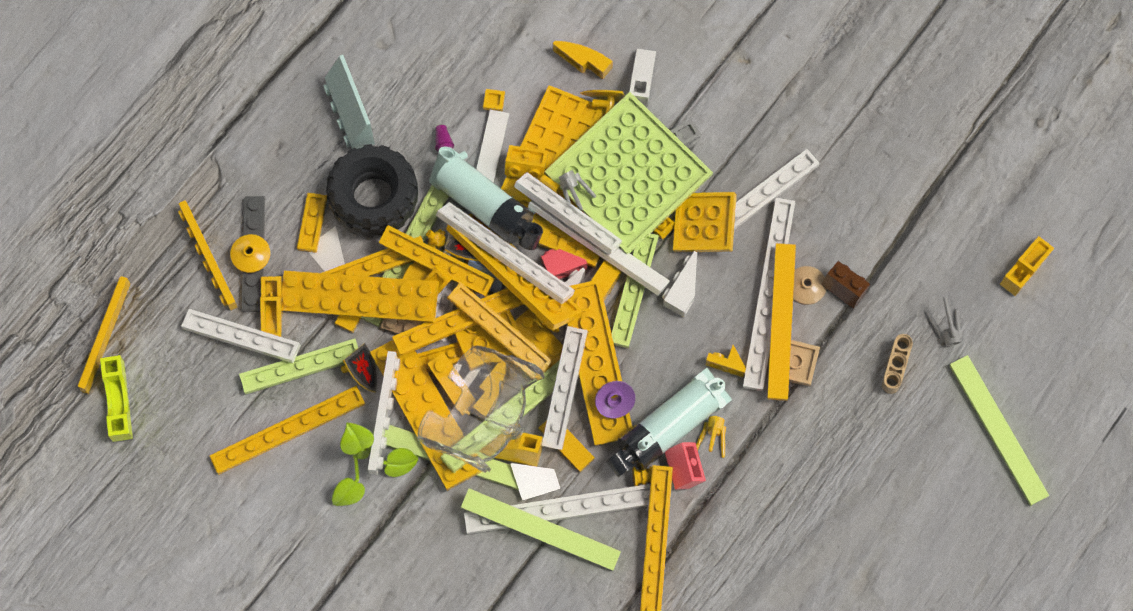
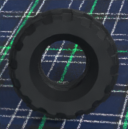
[326,144,418,238]

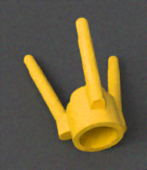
[696,416,726,458]

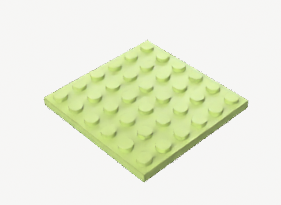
[544,92,713,254]

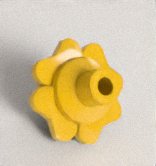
[426,229,446,249]

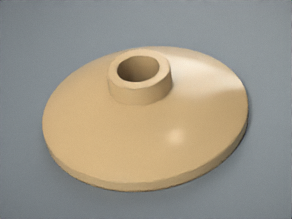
[793,266,826,305]

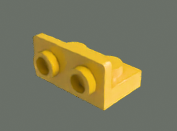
[505,145,548,180]

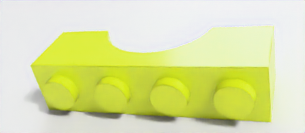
[100,355,133,442]

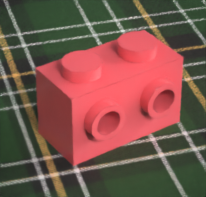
[665,442,706,489]

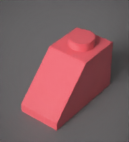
[541,249,587,279]

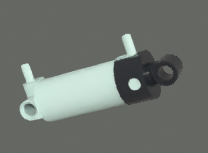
[429,147,543,250]
[606,368,732,478]

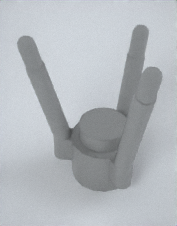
[559,170,596,211]
[926,297,962,347]

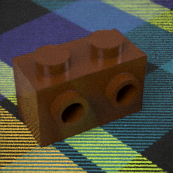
[822,261,870,309]

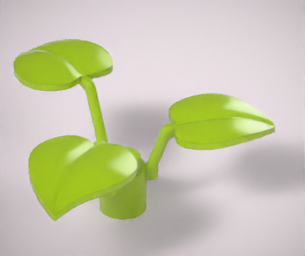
[332,422,418,506]

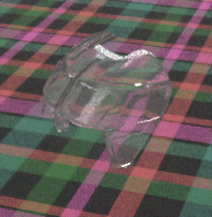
[417,345,545,473]

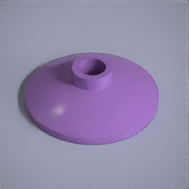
[595,381,635,418]

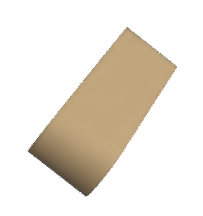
[882,334,913,394]

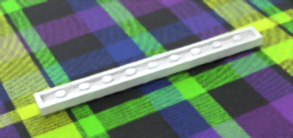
[743,198,795,392]
[464,484,650,534]

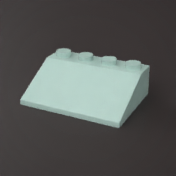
[323,55,375,149]

